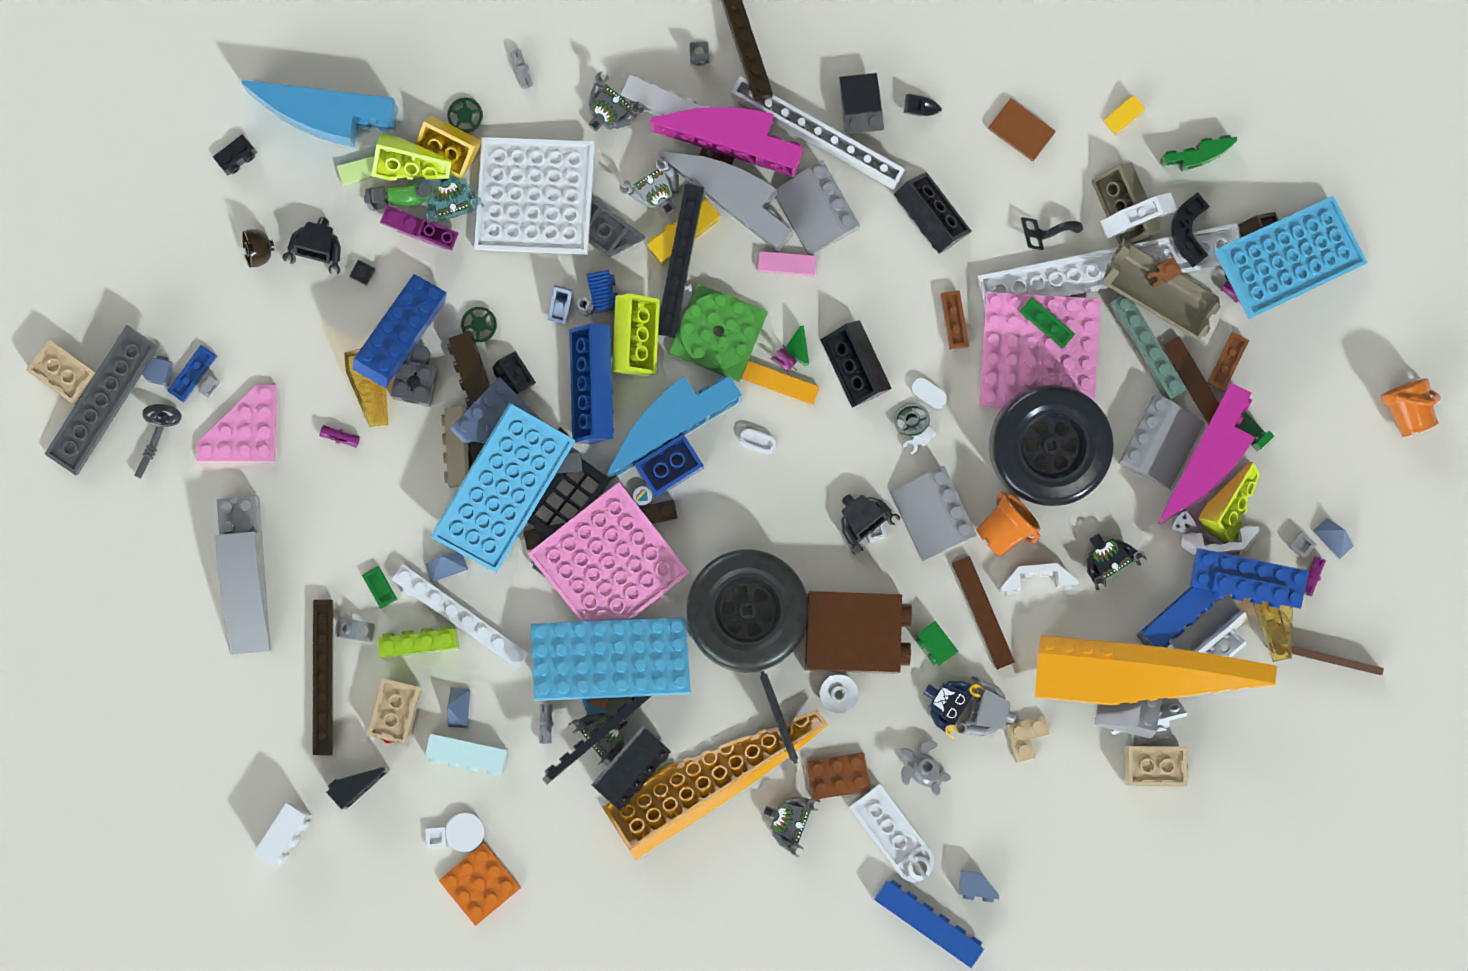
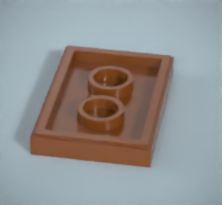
[988,98,1056,162]

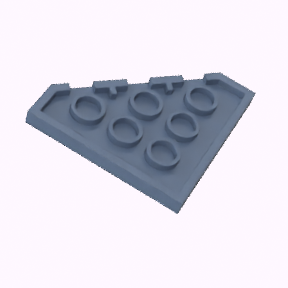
[449,377,542,443]

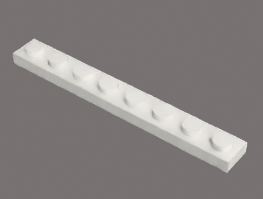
[391,564,528,669]

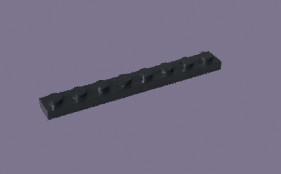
[658,184,705,338]
[542,696,652,785]

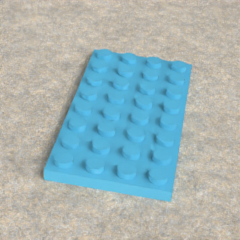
[1214,196,1368,319]
[430,403,575,573]
[531,617,691,701]

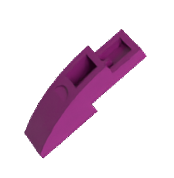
[380,205,459,251]

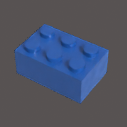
[634,434,704,499]

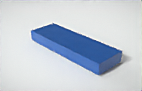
[167,345,217,403]

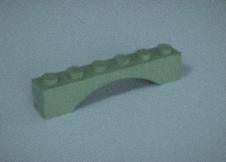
[1108,295,1187,400]

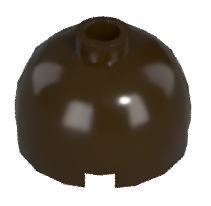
[242,229,274,268]

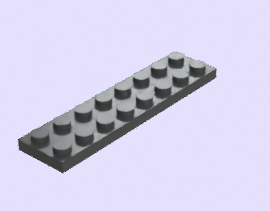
[45,325,160,475]

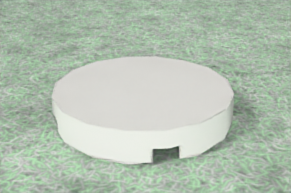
[445,813,485,852]

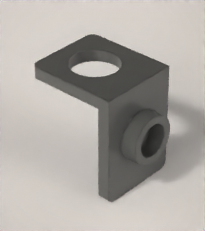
[690,42,709,66]

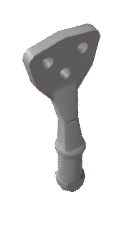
[1172,510,1226,545]

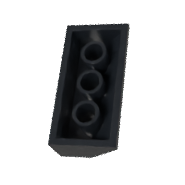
[894,172,972,254]
[820,320,892,408]
[591,726,671,811]

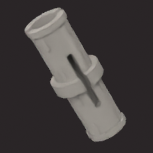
[510,49,533,89]
[577,298,594,317]
[538,704,554,744]

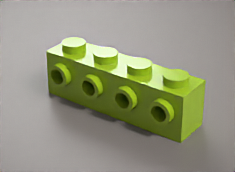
[378,626,459,658]

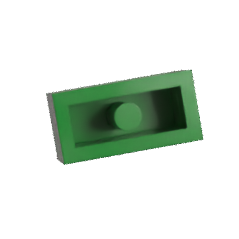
[915,621,959,666]

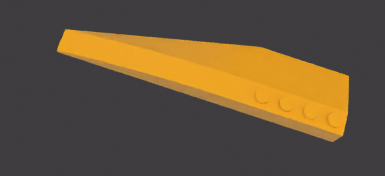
[1035,635,1277,705]
[602,709,828,860]

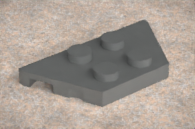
[589,198,646,258]

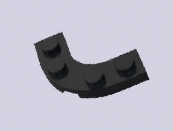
[1171,192,1210,268]

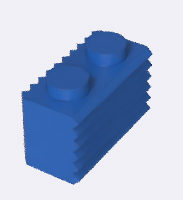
[587,270,618,314]

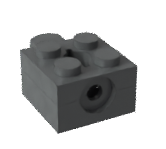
[391,345,439,407]

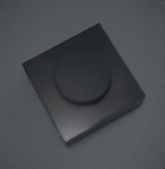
[349,260,376,286]

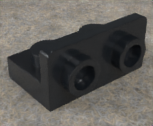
[213,134,257,176]
[492,351,536,395]

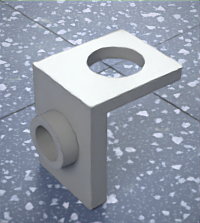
[337,618,375,643]

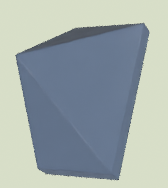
[1313,518,1354,559]
[425,552,468,582]
[447,688,470,728]

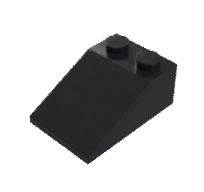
[839,73,884,134]
[326,767,390,810]

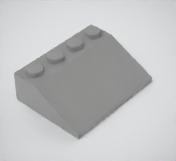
[776,160,860,255]
[1119,393,1204,490]
[890,466,977,561]
[1094,698,1162,739]

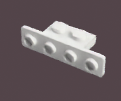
[1191,610,1247,657]
[1110,704,1187,746]

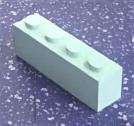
[425,734,508,776]

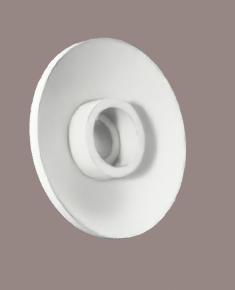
[820,675,858,713]

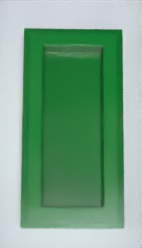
[362,566,398,609]

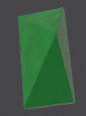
[786,326,809,366]

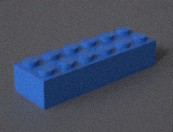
[352,274,447,388]
[569,323,614,444]
[1136,587,1227,648]

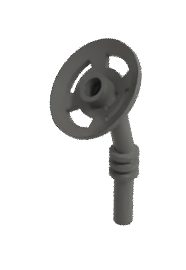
[134,404,182,479]

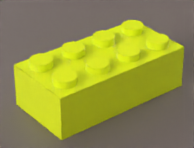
[612,293,660,377]

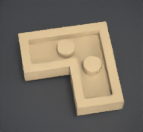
[1007,716,1050,763]

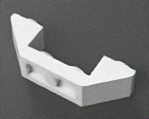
[1100,193,1178,239]
[1180,526,1259,557]
[999,563,1079,595]

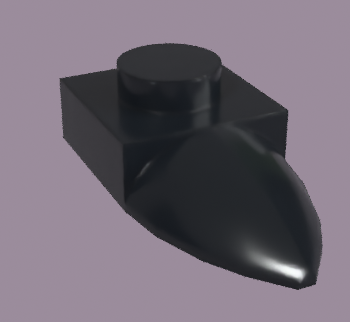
[904,94,942,116]

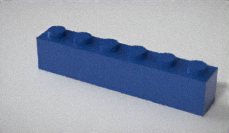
[873,879,984,968]

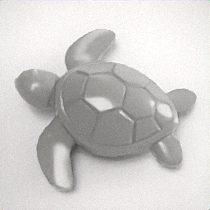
[899,741,951,796]

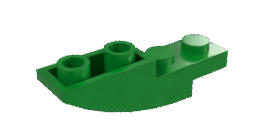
[1160,135,1237,171]

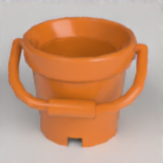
[1380,378,1441,437]
[976,491,1041,556]

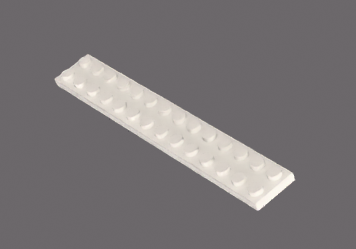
[978,223,1240,309]

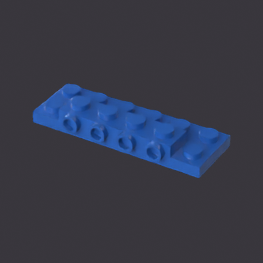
[1189,548,1309,609]

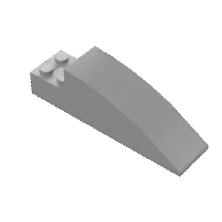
[658,151,793,253]
[215,496,271,655]

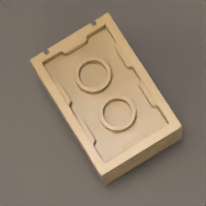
[26,339,96,405]
[368,678,422,745]
[1125,746,1188,786]

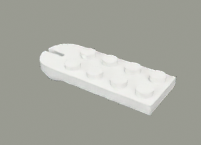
[849,784,934,882]

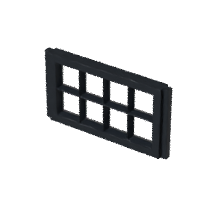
[527,458,611,537]
[760,671,798,764]

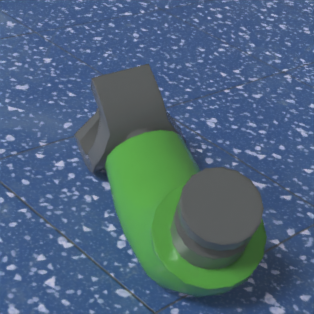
[364,181,432,210]

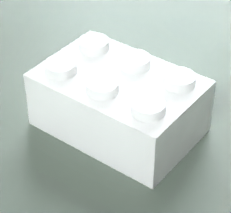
[254,803,311,866]

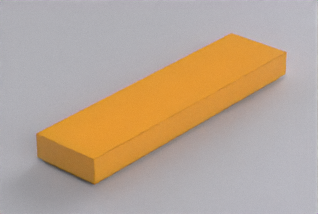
[742,361,820,406]

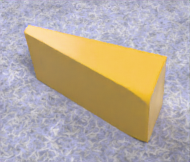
[1103,95,1146,135]

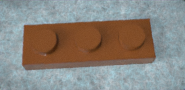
[940,290,969,350]
[1207,332,1249,392]

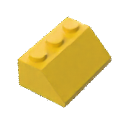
[415,116,482,179]

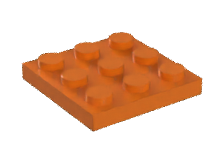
[438,842,521,926]

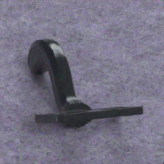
[1021,217,1083,250]

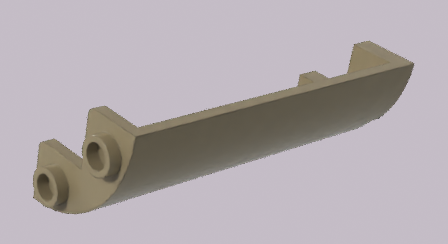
[1102,240,1221,341]

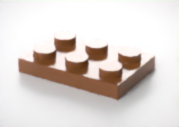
[807,752,871,799]

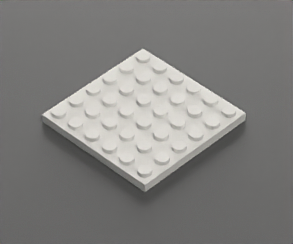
[474,137,595,255]

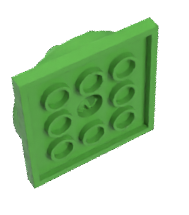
[669,284,768,382]

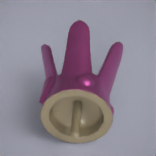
[770,344,798,372]

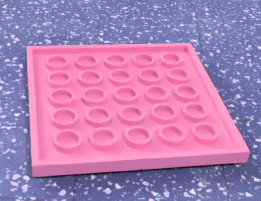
[979,292,1101,408]
[527,482,690,622]

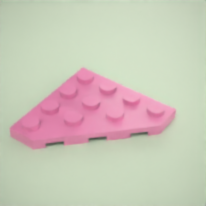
[197,385,277,462]

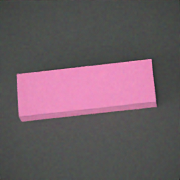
[758,251,816,276]

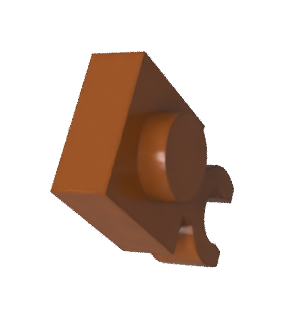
[1146,256,1183,287]

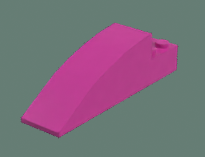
[650,107,803,178]
[1158,383,1255,525]

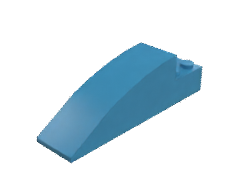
[242,80,398,148]
[608,376,742,480]

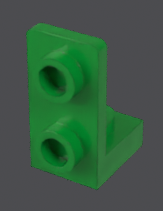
[1238,412,1274,451]

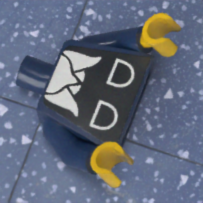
[923,681,984,739]

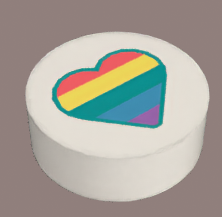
[633,486,652,506]

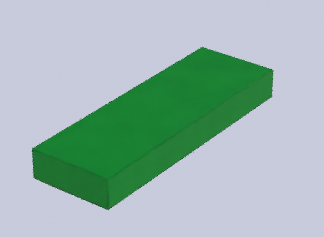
[1019,297,1075,349]

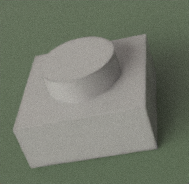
[198,376,220,398]
[1288,532,1316,559]

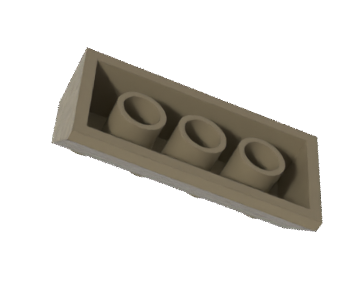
[1091,162,1162,245]
[441,405,472,488]

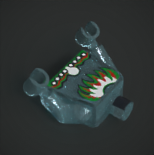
[426,175,484,224]

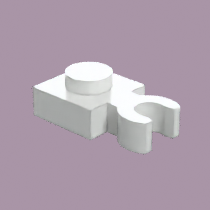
[903,421,937,455]

